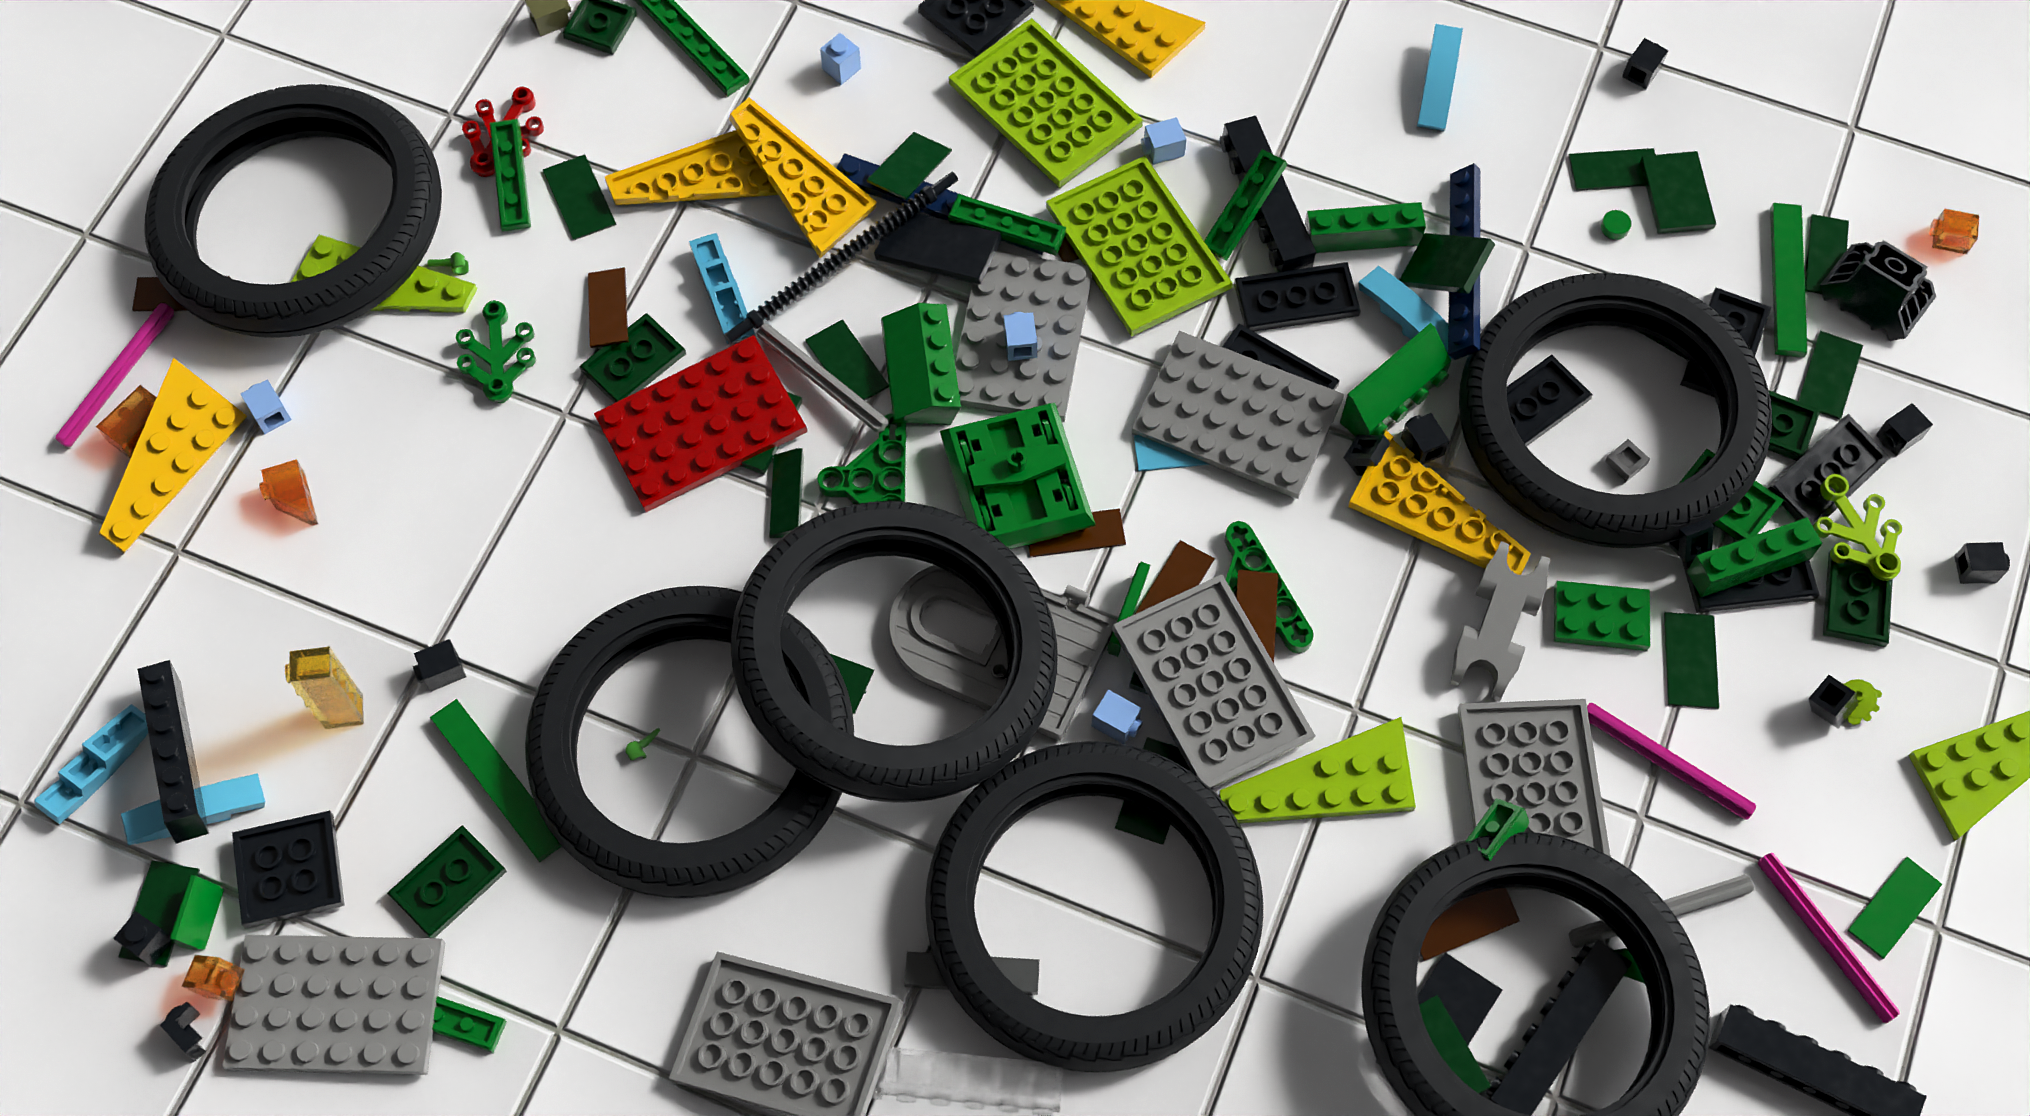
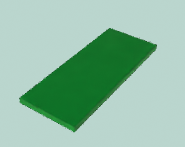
[1847,857,1943,959]

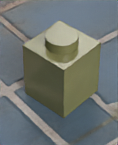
[525,0,571,37]

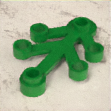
[456,300,536,403]

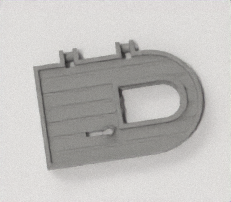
[889,565,1117,742]

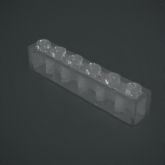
[871,1047,1064,1116]

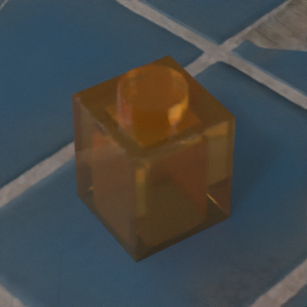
[1929,208,1979,254]
[181,955,245,1001]

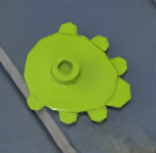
[1844,679,1882,725]

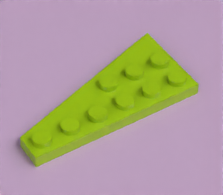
[291,234,477,313]
[1908,711,2030,841]
[1219,716,1416,824]

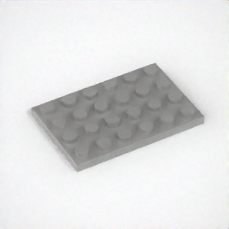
[955,251,1092,422]
[1132,331,1344,499]
[1112,574,1315,789]
[1457,699,1611,890]
[222,935,445,1075]
[669,951,904,1116]

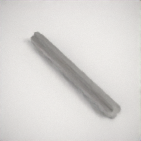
[756,324,889,433]
[1568,875,1754,948]

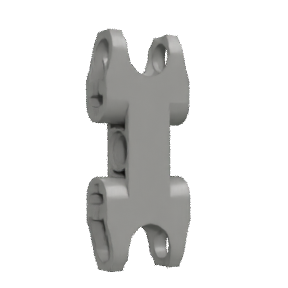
[1450,541,1550,702]

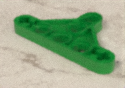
[817,413,906,504]
[1225,521,1314,653]

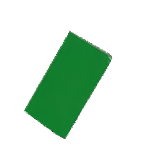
[1466,798,1529,861]
[170,875,224,951]

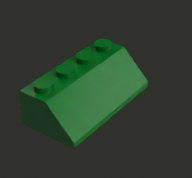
[881,303,961,425]
[1340,323,1451,437]

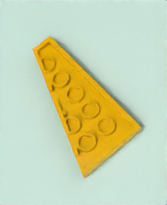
[1045,0,1206,78]
[729,97,877,258]
[604,130,778,205]
[99,358,247,553]
[1348,430,1531,575]

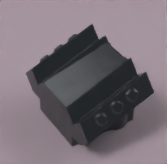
[1820,240,1937,341]

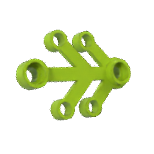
[1813,474,1902,581]

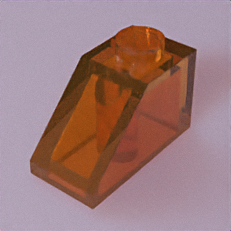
[259,459,318,526]

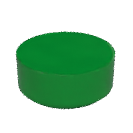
[1601,210,1632,240]

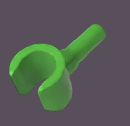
[427,252,469,275]
[625,728,661,761]

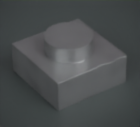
[1605,439,1650,481]

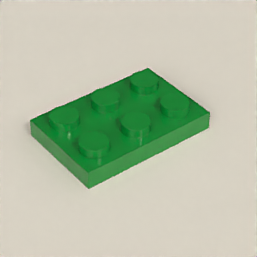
[1678,449,1784,541]
[1554,581,1650,651]

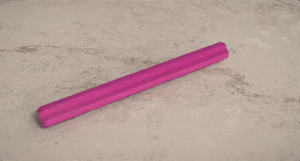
[55,303,175,447]
[1587,703,1756,820]
[1758,852,1900,1023]

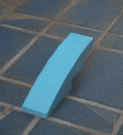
[1417,24,1463,131]
[689,232,755,344]
[1358,266,1451,359]
[34,704,148,825]
[121,773,265,845]

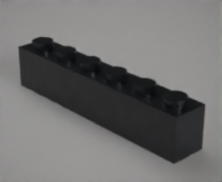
[1220,115,1316,272]
[137,660,209,844]
[1485,939,1632,1116]
[1708,1004,1927,1116]

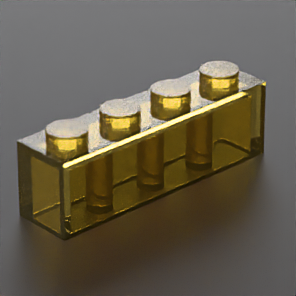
[285,646,364,729]

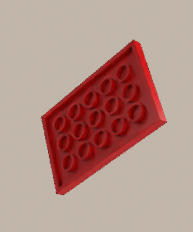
[594,335,808,512]

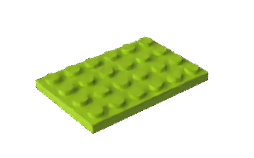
[948,18,1143,188]
[1046,155,1233,337]

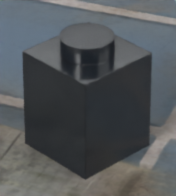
[1622,38,1669,89]
[1876,403,1933,457]
[1401,413,1450,465]
[1954,542,2010,584]
[413,639,467,691]
[1808,675,1858,729]
[113,911,173,967]

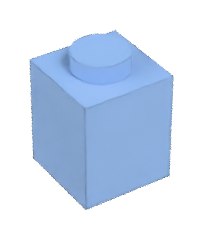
[820,33,861,85]
[1141,117,1187,164]
[1004,312,1038,361]
[241,379,292,434]
[1091,690,1143,744]

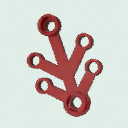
[462,87,544,177]

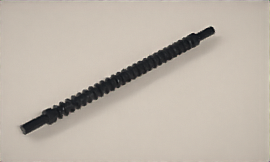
[724,172,958,344]

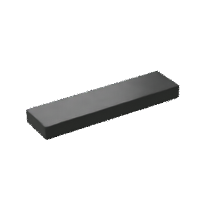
[904,951,1040,995]

